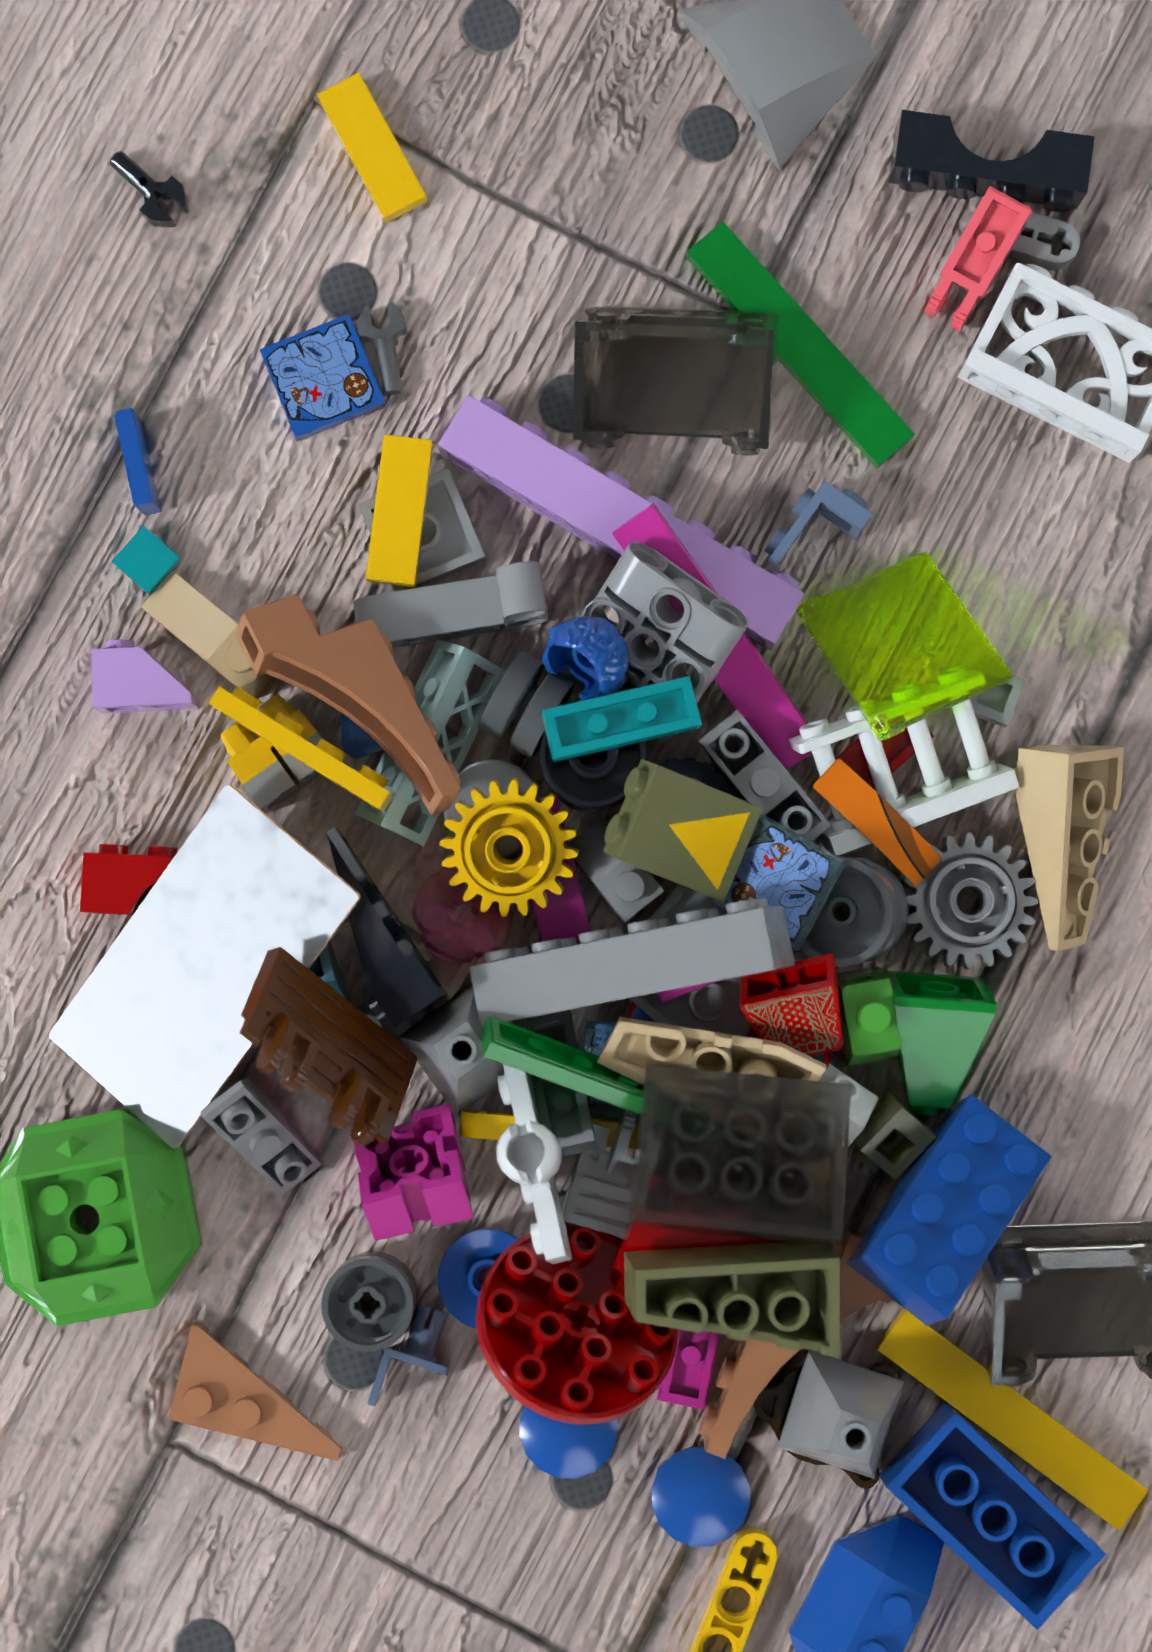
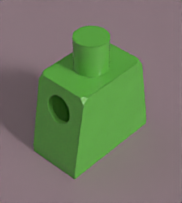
[837,967,902,1067]

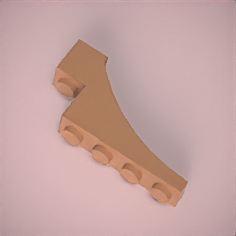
[235,594,461,816]
[698,1229,891,1459]

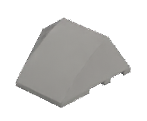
[679,0,876,171]

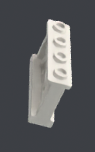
[957,263,1152,463]

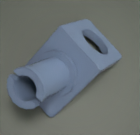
[367,1304,450,1406]

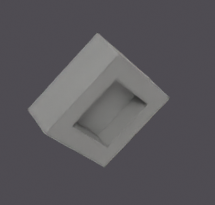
[968,663,1026,728]

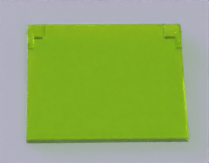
[796,551,1012,740]

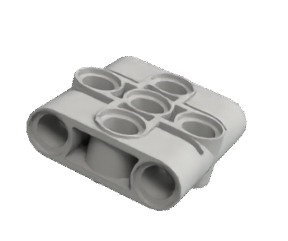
[562,541,749,742]

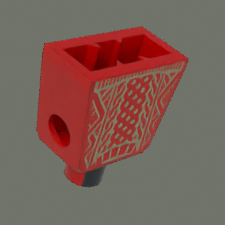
[740,953,843,1067]

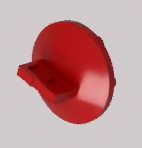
[476,1225,678,1424]

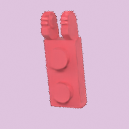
[924,186,1033,332]

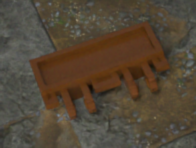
[239,946,418,1147]

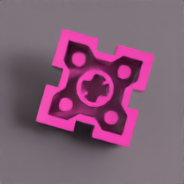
[352,1104,474,1241]

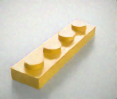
[208,686,394,813]

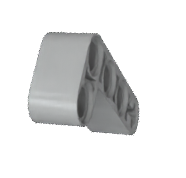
[353,561,548,648]

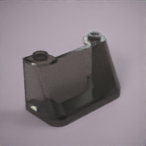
[573,306,779,456]
[982,1221,1152,1387]

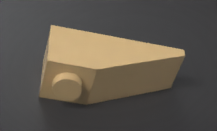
[141,570,273,697]

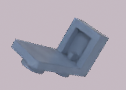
[764,481,873,573]

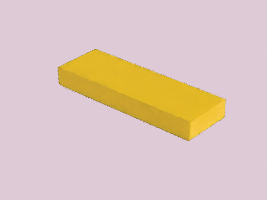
[317,72,427,224]
[365,434,433,587]

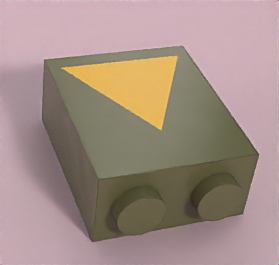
[603,759,763,902]

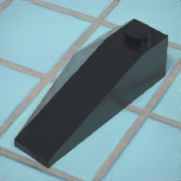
[326,827,448,1029]

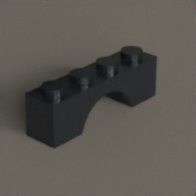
[888,110,1095,212]

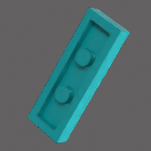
[541,676,702,762]

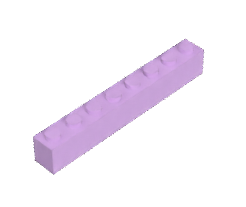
[438,395,805,651]

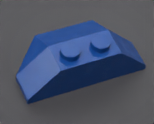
[789,1514,944,1652]

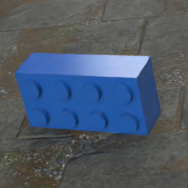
[846,1094,1052,1325]
[880,1401,1106,1630]

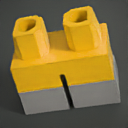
[220,694,323,814]

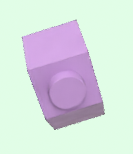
[90,639,200,714]

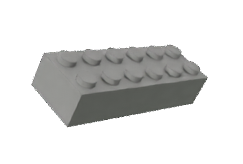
[469,898,795,1027]

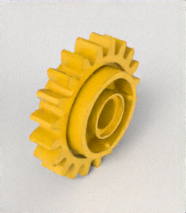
[440,777,579,917]

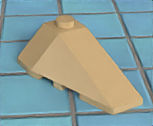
[1015,744,1124,951]

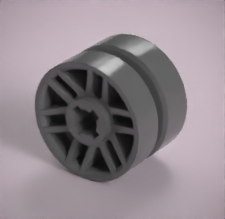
[478,650,576,759]
[321,1251,418,1352]

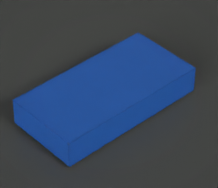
[114,408,162,516]

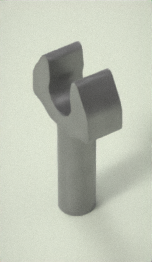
[357,302,407,395]

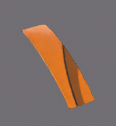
[813,759,941,886]

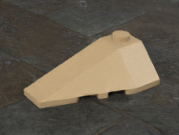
[597,1017,826,1151]

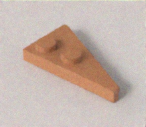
[168,1322,342,1461]

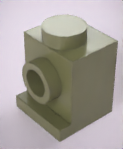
[854,1089,936,1180]

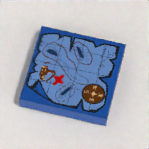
[260,314,386,441]

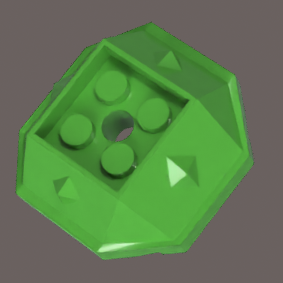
[0,1108,202,1326]

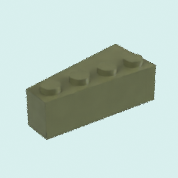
[624,1240,840,1358]

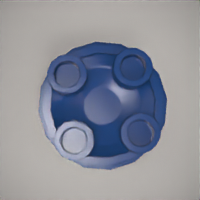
[519,1406,618,1479]
[652,1446,750,1547]

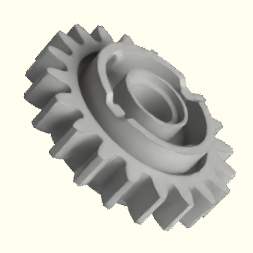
[901,833,1038,969]

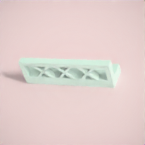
[355,639,506,847]

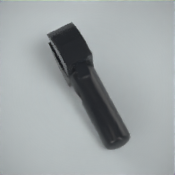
[110,151,189,227]

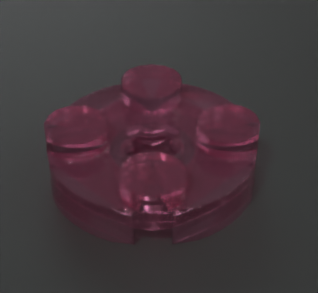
[412,866,513,964]

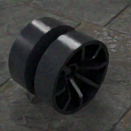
[540,732,646,813]

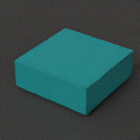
[111,526,182,595]

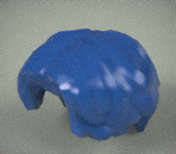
[542,616,629,701]

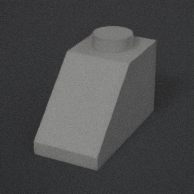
[569,817,664,923]

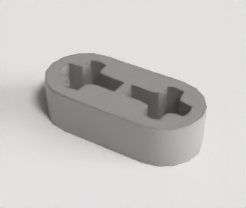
[1008,212,1080,271]

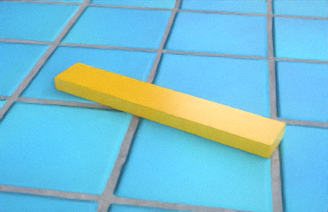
[875,1308,1149,1531]

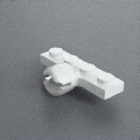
[496,1064,573,1264]

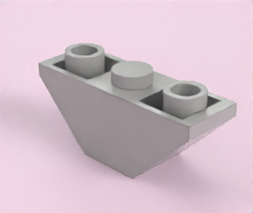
[698,710,831,846]
[200,1077,322,1195]

